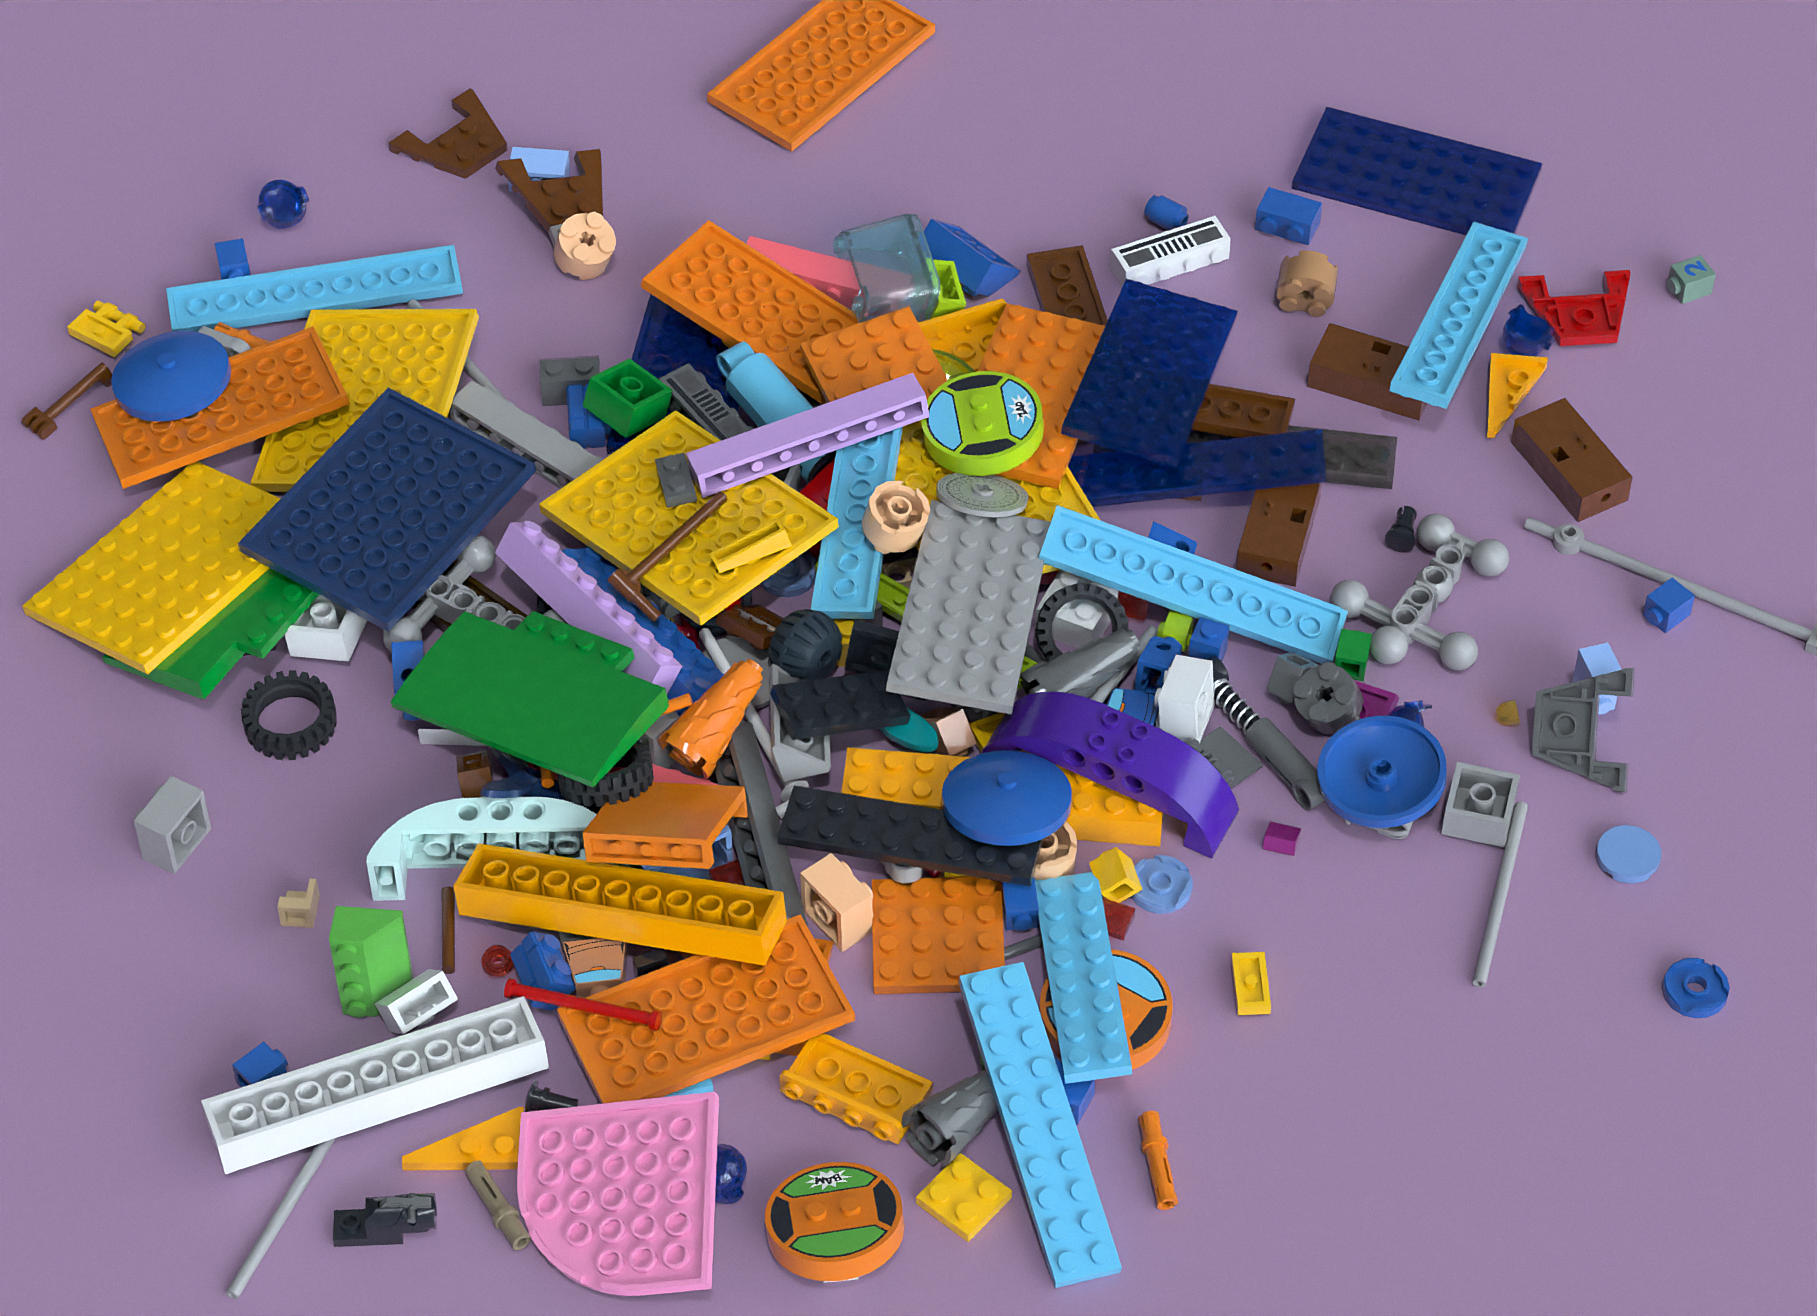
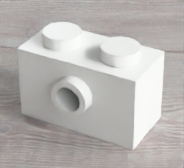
[374,969,458,1034]

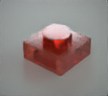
[1118,591,1150,621]
[709,859,746,886]
[1103,899,1135,941]

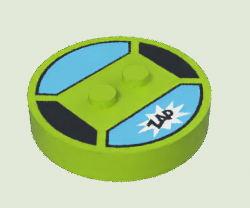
[921,371,1044,476]

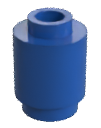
[1144,195,1189,230]

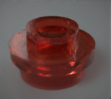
[481,945,514,977]

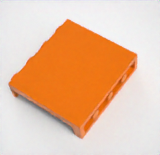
[582,782,748,869]

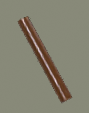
[441,886,455,974]

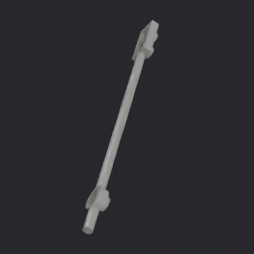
[1524,517,1817,656]

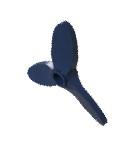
[480,747,603,814]

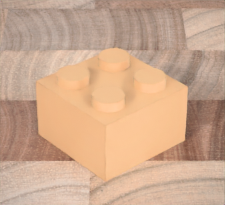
[800,853,874,952]

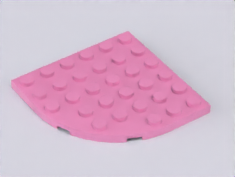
[517,1092,719,1296]

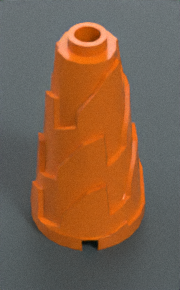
[657,658,763,779]

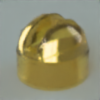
[1496,699,1520,726]

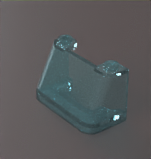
[833,214,940,323]

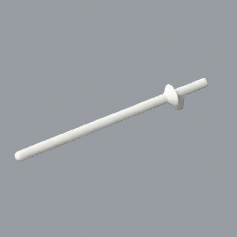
[699,628,809,819]

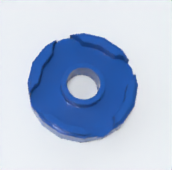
[1662,958,1730,1019]

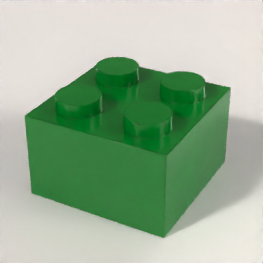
[582,358,673,438]

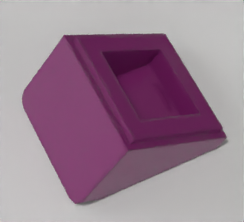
[1263,821,1301,856]

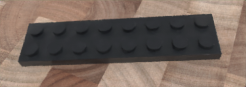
[777,785,1044,886]

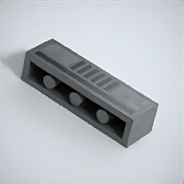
[659,363,753,441]

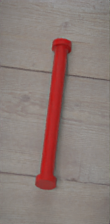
[504,978,662,1031]

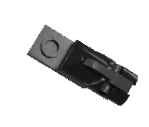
[333,1193,437,1247]

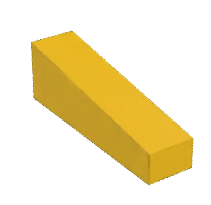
[709,518,792,574]

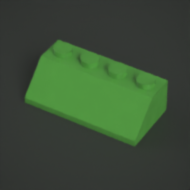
[329,906,413,1018]

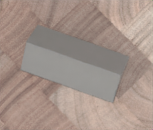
[769,664,831,782]

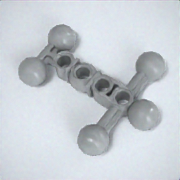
[1330,513,1509,670]
[383,535,568,653]

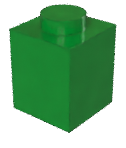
[1335,628,1372,682]

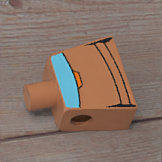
[563,938,628,998]

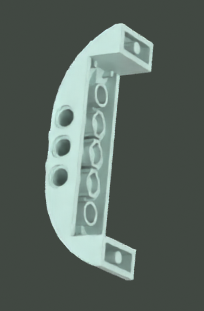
[366,796,630,901]

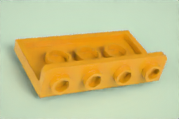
[918,299,1007,381]
[779,1033,933,1145]

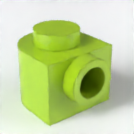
[1157,610,1193,652]

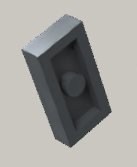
[655,453,697,508]

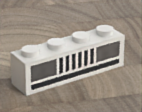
[1110,216,1231,292]

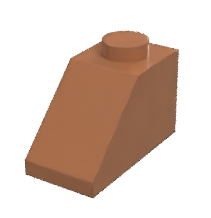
[920,706,977,756]

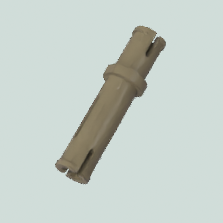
[465,1161,531,1250]

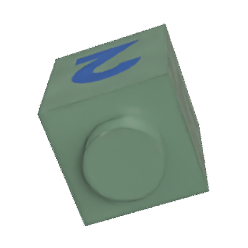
[1667,255,1716,304]

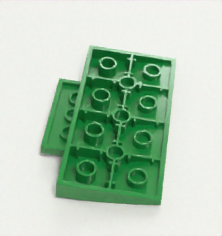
[102,568,319,700]
[390,611,669,787]

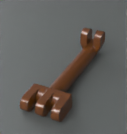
[21,362,112,440]

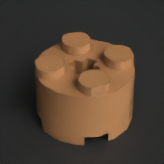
[1277,250,1338,317]

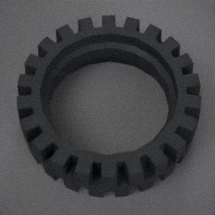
[1035,583,1129,661]
[241,670,337,760]
[557,740,654,807]

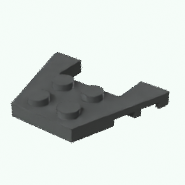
[1532,668,1635,792]

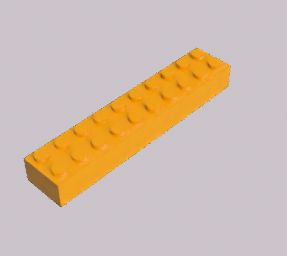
[841,747,1163,847]
[453,843,787,965]

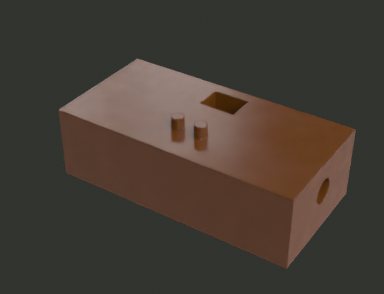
[1307,323,1427,421]
[1511,398,1633,522]
[1236,462,1323,587]

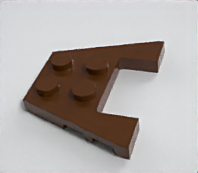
[388,88,508,179]
[495,149,603,232]

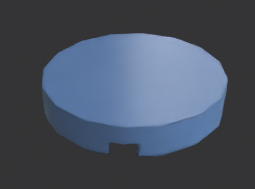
[760,551,817,598]
[1596,825,1662,884]
[1131,855,1193,914]

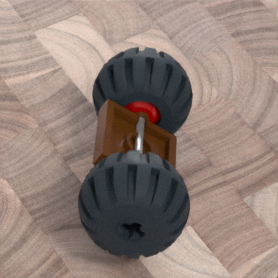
[680,590,843,681]

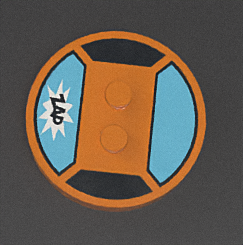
[1039,949,1173,1070]

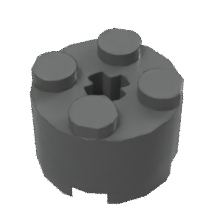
[1293,662,1364,735]

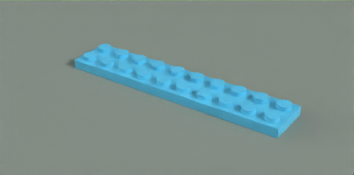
[1389,222,1528,409]
[166,245,463,332]
[1038,505,1348,664]
[958,962,1122,1288]

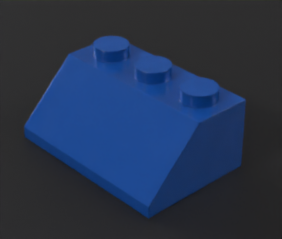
[914,218,1021,297]

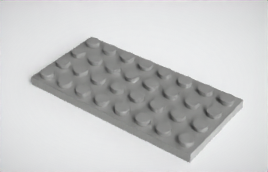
[886,500,1051,714]

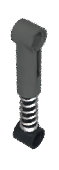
[1206,656,1325,811]

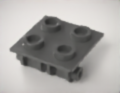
[1184,727,1263,789]

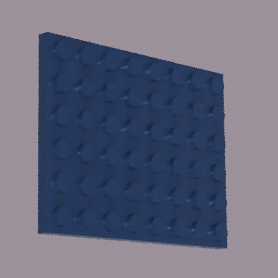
[238,387,536,632]

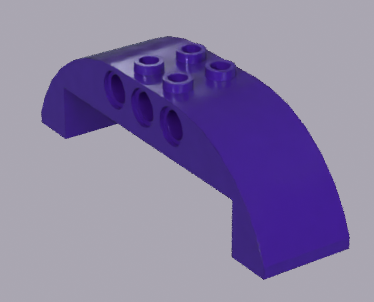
[982,691,1239,859]

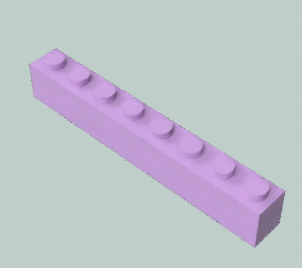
[686,373,930,498]
[495,521,682,694]

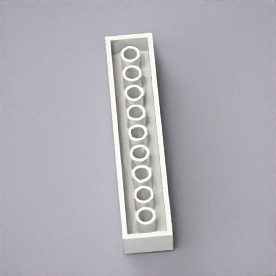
[201,996,549,1174]

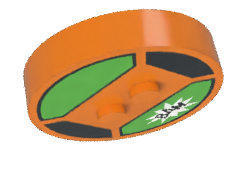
[765,1162,905,1281]

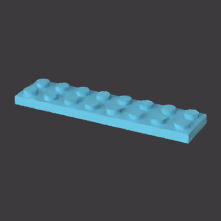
[811,426,903,619]
[1035,872,1132,1084]

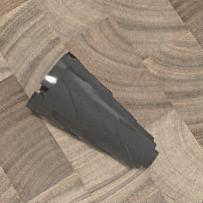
[1020,628,1141,698]
[902,1070,998,1168]

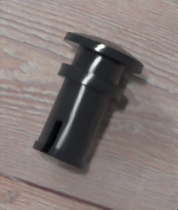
[1385,506,1417,552]
[525,1080,579,1112]

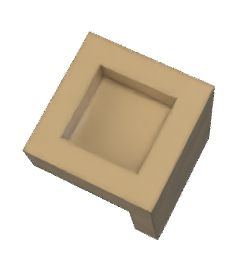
[277,878,320,928]

